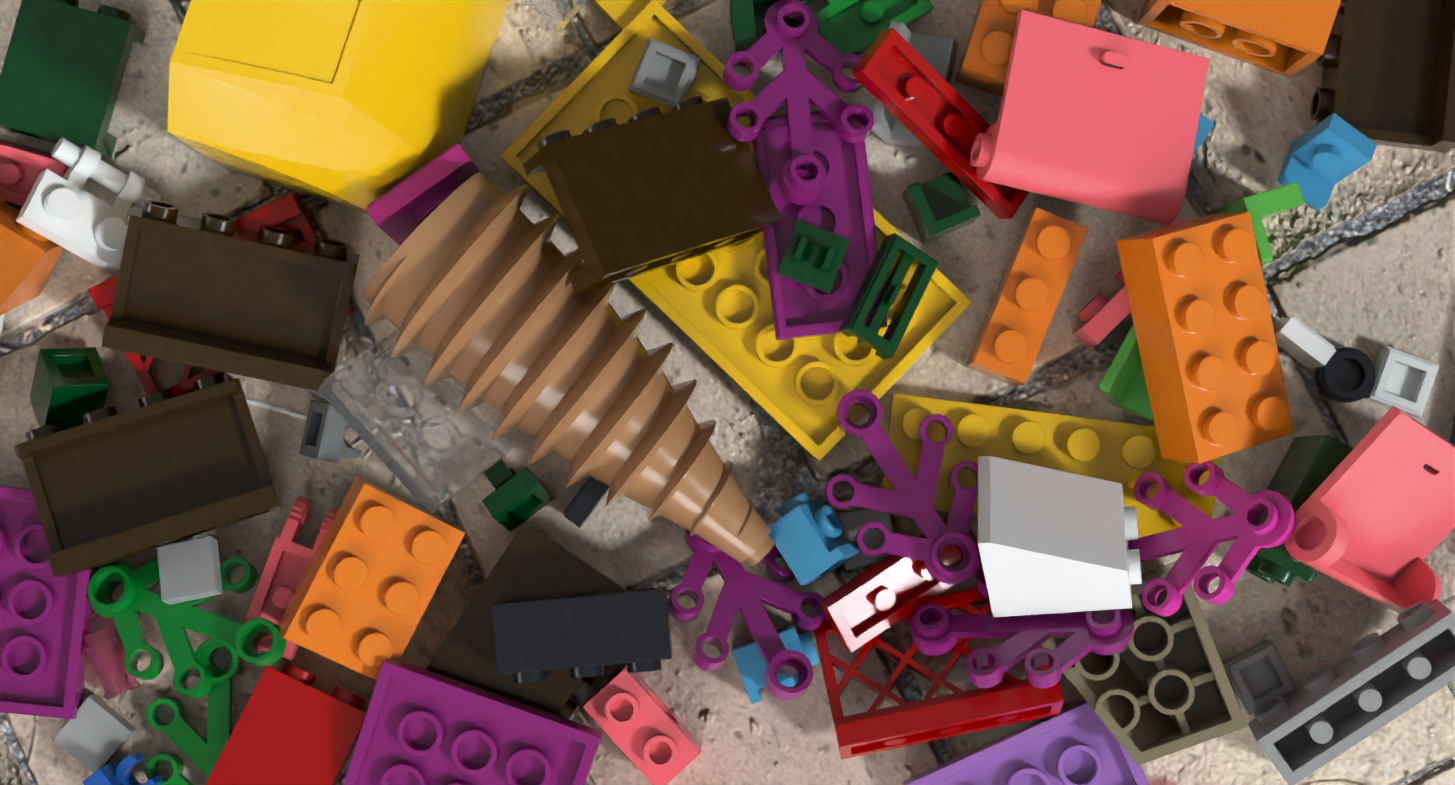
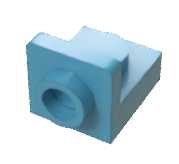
[1277,113,1377,211]

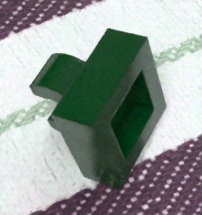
[777,220,850,294]
[482,459,554,532]

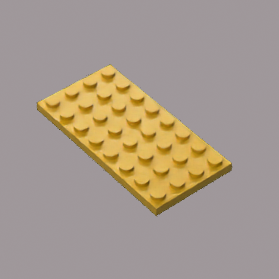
[501,0,972,462]

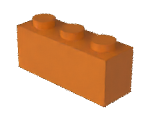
[965,207,1089,387]

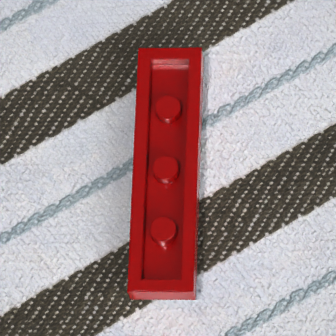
[851,28,1030,219]

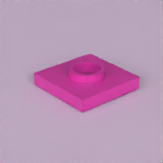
[366,143,481,245]

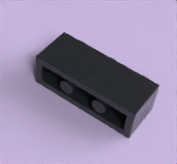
[492,586,673,683]

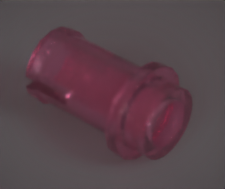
[82,624,141,700]

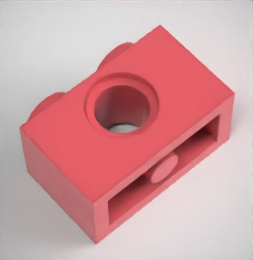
[583,664,702,785]

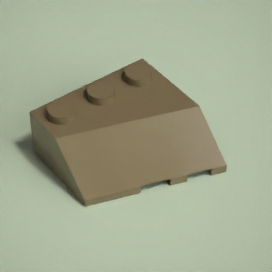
[1041,561,1247,765]

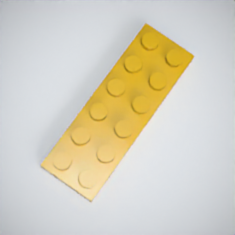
[880,393,1220,537]

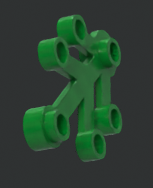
[88,540,286,698]
[145,638,244,785]

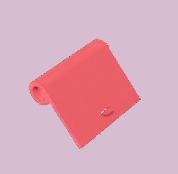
[970,10,1210,225]
[1284,405,1455,614]

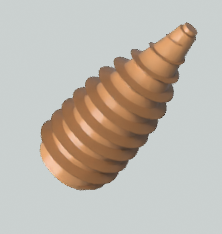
[362,172,775,567]

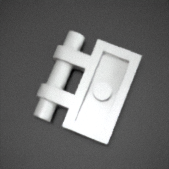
[15,137,162,276]

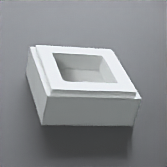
[1273,316,1336,369]
[1363,346,1440,418]

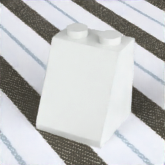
[978,456,1142,618]

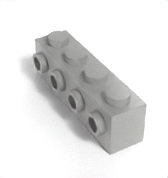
[1248,598,1455,785]

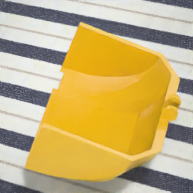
[167,0,509,215]

